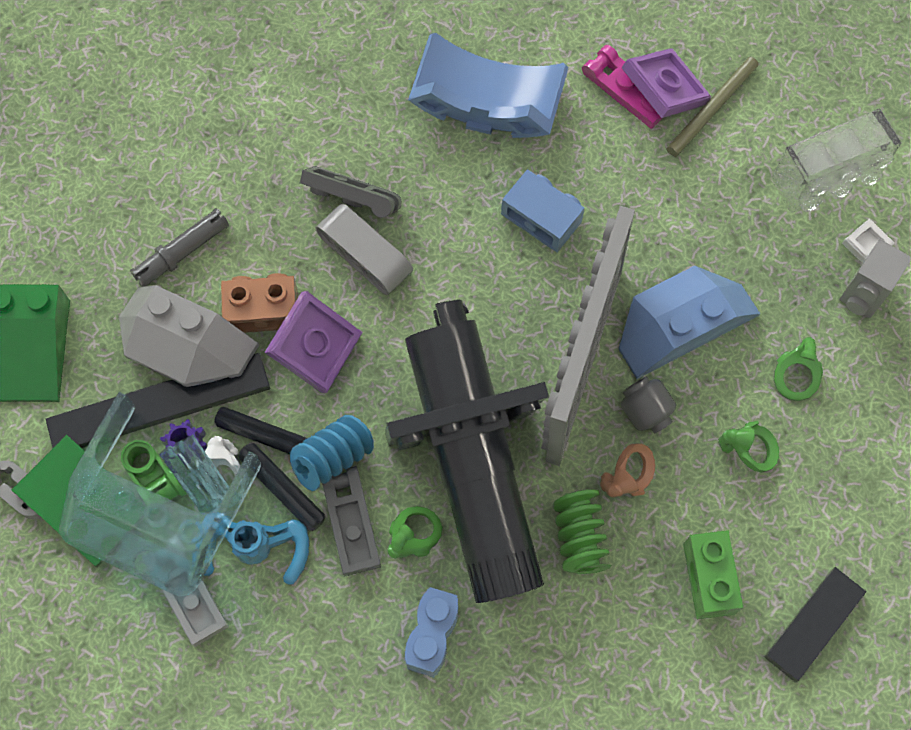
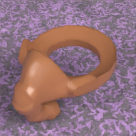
[600,443,655,497]

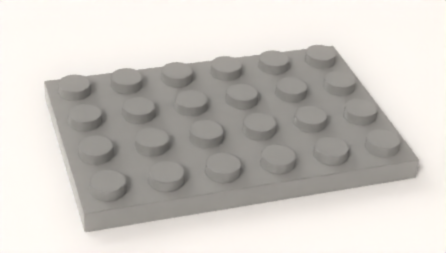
[541,206,635,466]

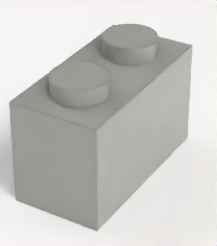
[839,239,911,318]

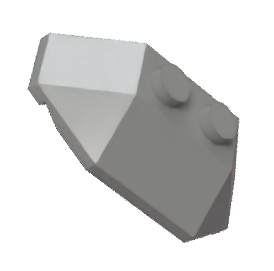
[119,285,259,387]

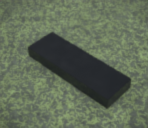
[764,567,867,683]

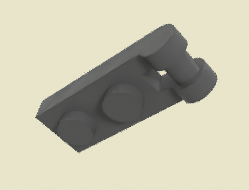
[300,166,402,218]
[322,466,381,577]

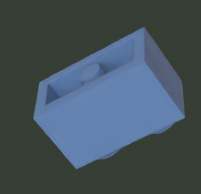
[501,169,585,252]

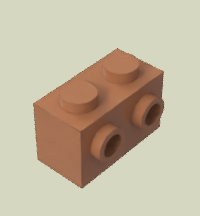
[221,273,298,333]

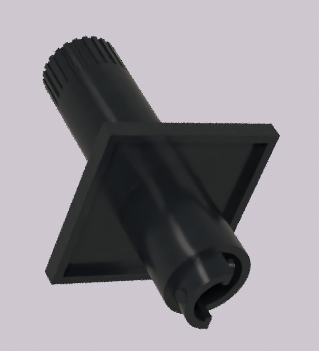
[385,300,549,603]

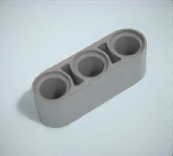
[315,204,413,295]

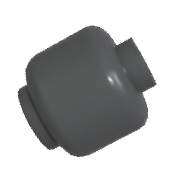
[621,376,676,434]

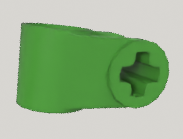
[121,440,187,515]

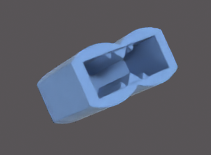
[405,587,458,678]

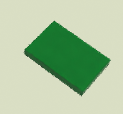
[11,435,151,568]

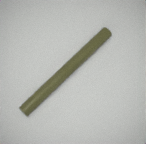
[666,56,759,157]

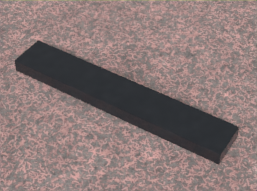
[45,353,271,448]

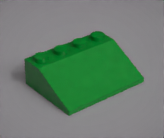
[0,284,70,402]

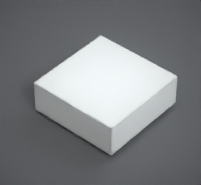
[842,219,895,263]

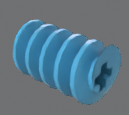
[290,415,374,491]

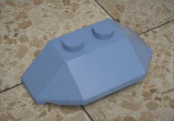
[618,266,760,379]

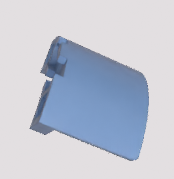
[408,33,568,138]

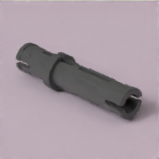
[130,208,229,287]

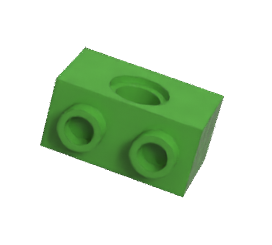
[683,530,744,620]

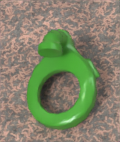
[774,337,823,401]
[718,421,779,473]
[388,506,442,559]

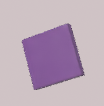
[622,48,711,118]
[264,291,362,393]

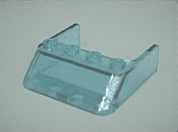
[59,392,261,596]

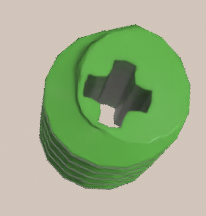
[553,489,612,574]

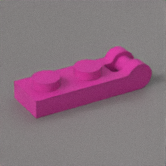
[582,45,663,129]

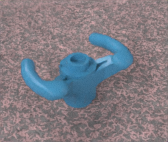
[196,512,310,585]

